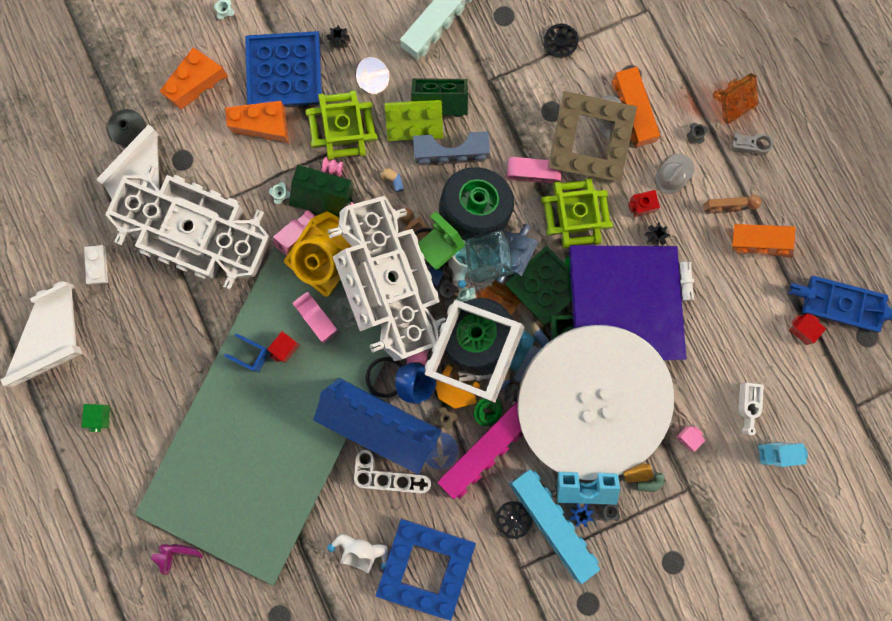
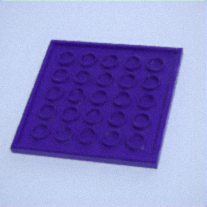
[569,245,687,361]

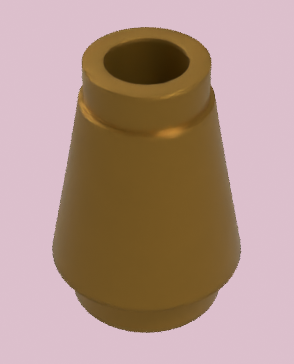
[623,463,654,483]

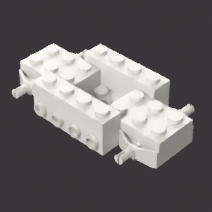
[105,165,271,290]
[328,196,446,361]

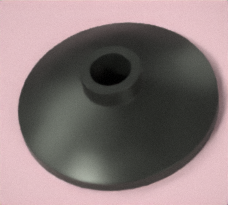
[108,109,145,145]

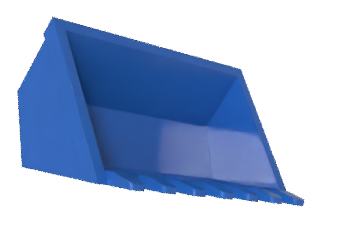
[313,378,442,475]

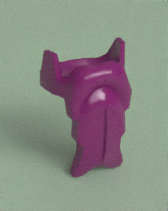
[151,544,203,575]

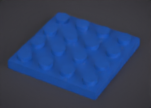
[245,31,322,107]

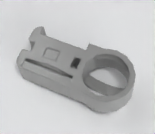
[731,132,773,155]

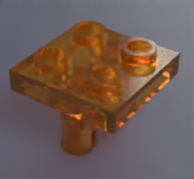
[713,73,759,124]

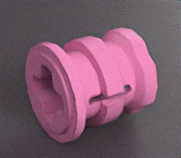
[321,157,343,177]

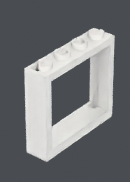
[425,300,525,403]

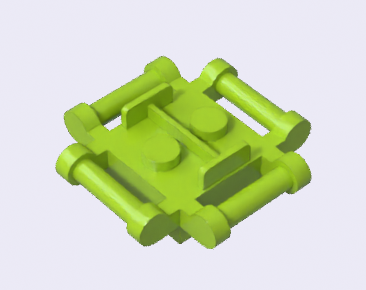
[305,90,378,160]
[541,178,613,248]

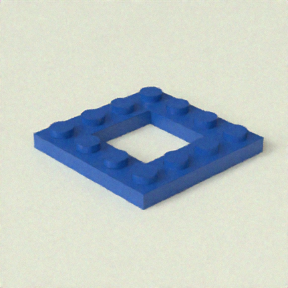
[375,518,476,621]

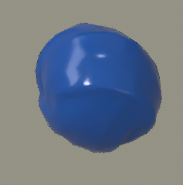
[395,362,437,404]

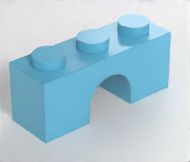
[758,442,808,467]
[556,472,620,505]

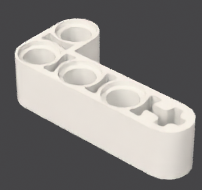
[354,449,431,493]

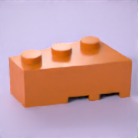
[159,47,228,109]
[225,101,289,144]
[732,224,796,258]

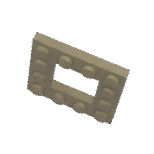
[548,91,637,182]

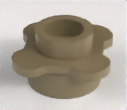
[434,407,457,430]

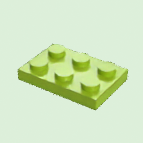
[385,100,443,141]

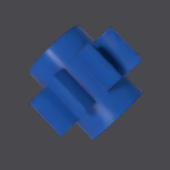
[569,503,594,527]

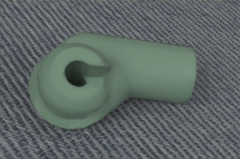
[638,473,666,492]

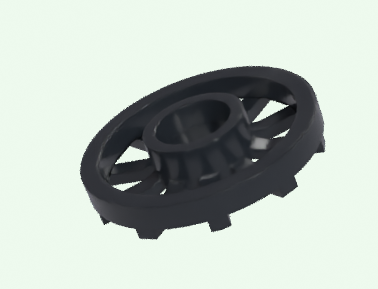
[544,23,579,58]
[495,501,532,539]

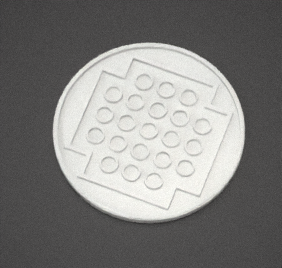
[517,325,674,480]

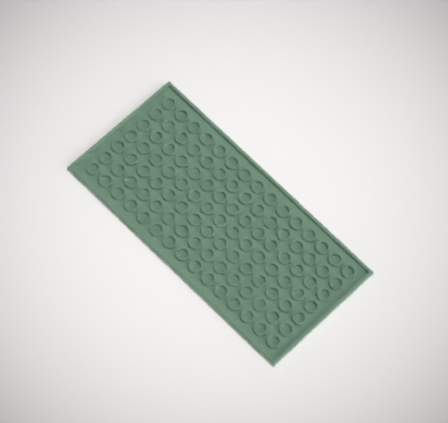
[134,246,389,586]

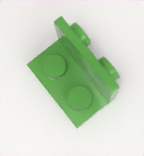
[418,211,465,270]

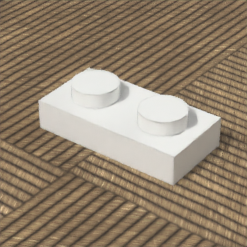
[84,245,108,285]

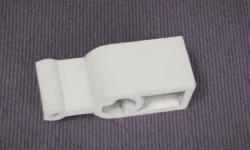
[738,383,764,435]

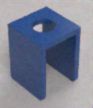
[224,333,270,373]

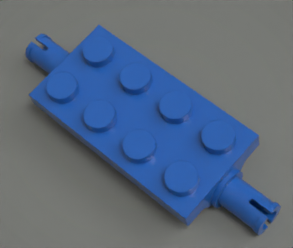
[788,276,892,333]

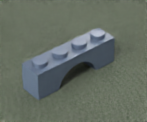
[413,131,490,165]

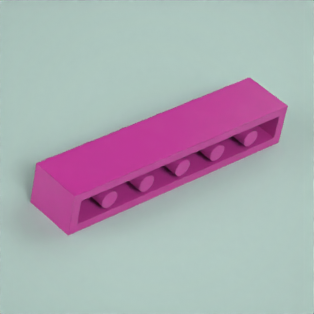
[437,402,523,499]

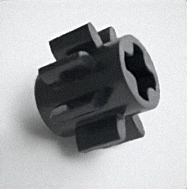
[326,25,350,50]
[644,222,670,246]

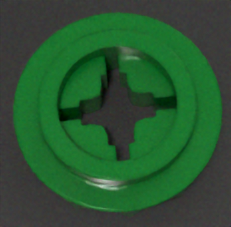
[473,398,502,427]

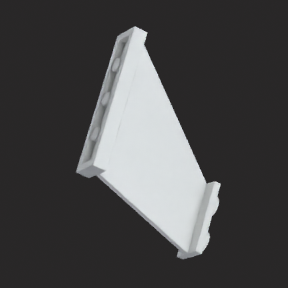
[96,124,160,240]
[0,281,83,387]

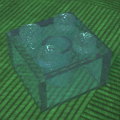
[465,230,513,283]

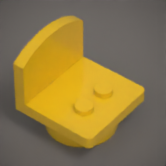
[284,211,352,297]

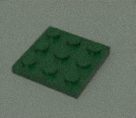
[505,245,572,326]

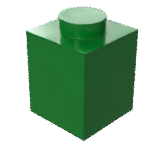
[81,404,110,432]

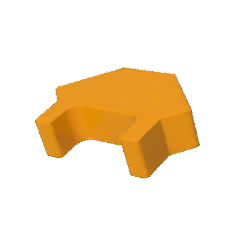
[436,365,480,409]

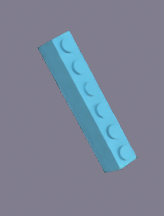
[508,469,601,584]

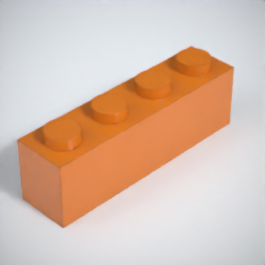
[612,67,660,148]

